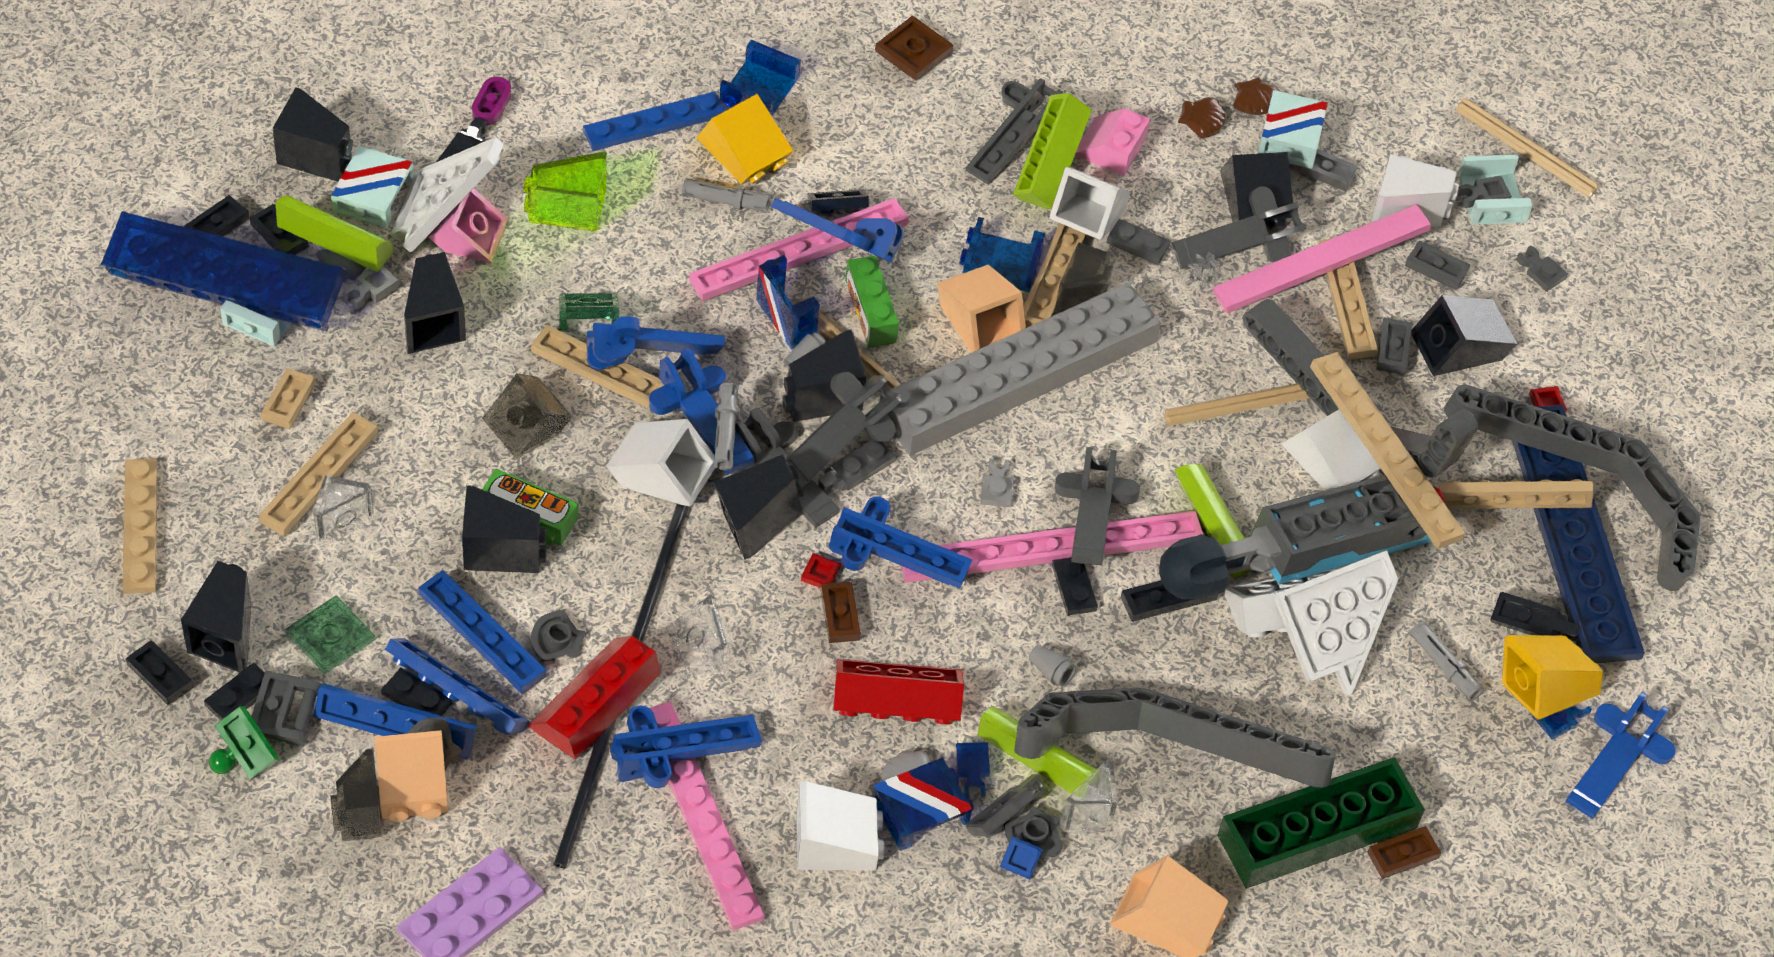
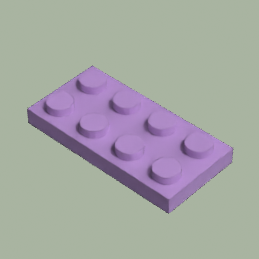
[397,847,543,957]

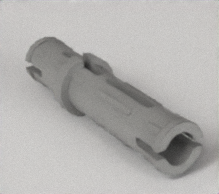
[682,178,770,213]
[713,382,739,470]
[1410,621,1484,701]

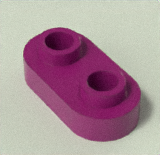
[472,77,511,125]

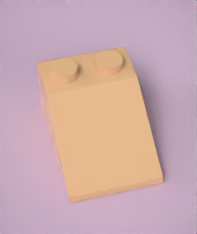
[374,730,448,822]

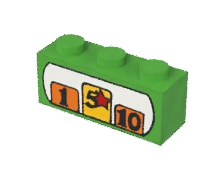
[845,256,899,348]
[482,469,578,546]

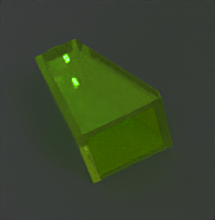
[523,152,607,232]

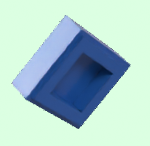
[1000,836,1043,880]

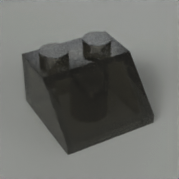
[1054,242,1113,315]
[482,373,573,459]
[330,749,382,841]

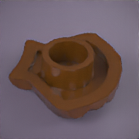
[1233,77,1281,115]
[1178,97,1225,139]

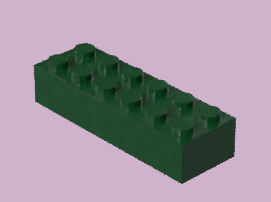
[1217,757,1425,889]

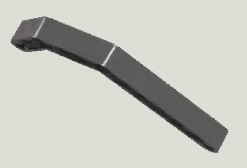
[1242,299,1478,477]
[1444,384,1700,591]
[1014,688,1336,788]

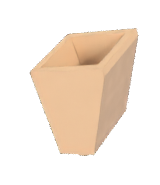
[937,265,1026,353]
[1109,855,1229,957]

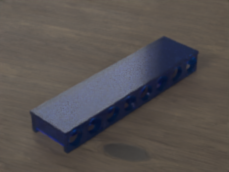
[101,211,347,332]

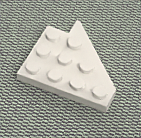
[390,137,503,252]
[1273,550,1398,696]

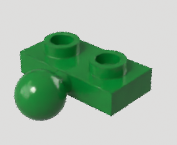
[209,706,280,779]

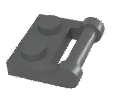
[251,671,322,746]

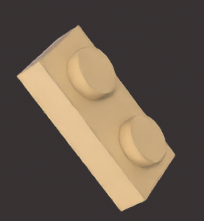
[261,368,315,429]

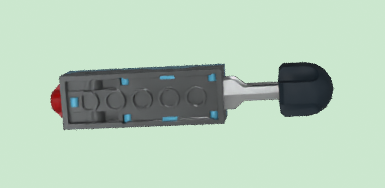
[1159,475,1445,599]

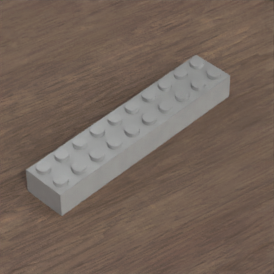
[880,282,1161,456]

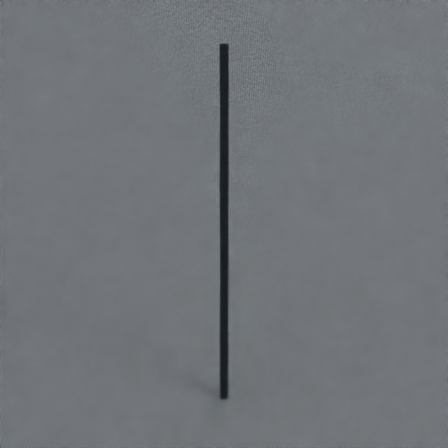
[553,403,719,869]

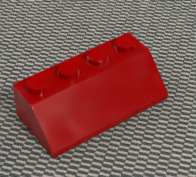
[528,636,661,760]
[833,659,964,725]

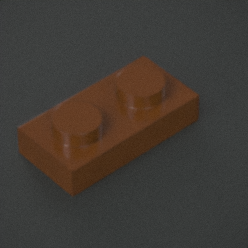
[820,582,861,643]
[1367,826,1441,879]

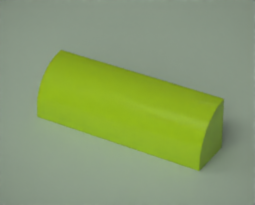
[1013,93,1092,210]
[276,195,393,272]
[1174,464,1252,578]
[977,706,1102,801]

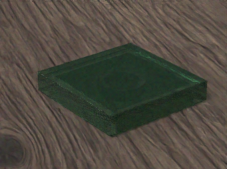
[285,595,376,675]

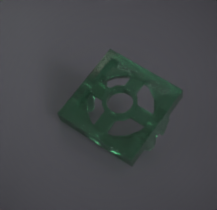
[559,293,619,330]

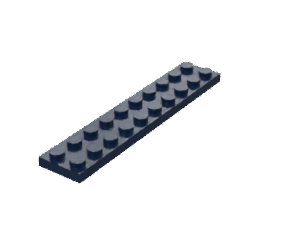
[1512,405,1645,664]

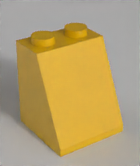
[696,94,794,184]
[1502,635,1603,720]

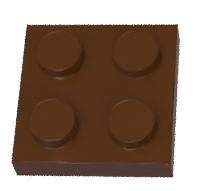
[875,15,953,81]

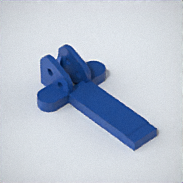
[771,198,904,263]
[587,316,725,370]
[649,348,754,475]
[829,496,972,589]
[1565,692,1675,819]
[610,705,762,788]

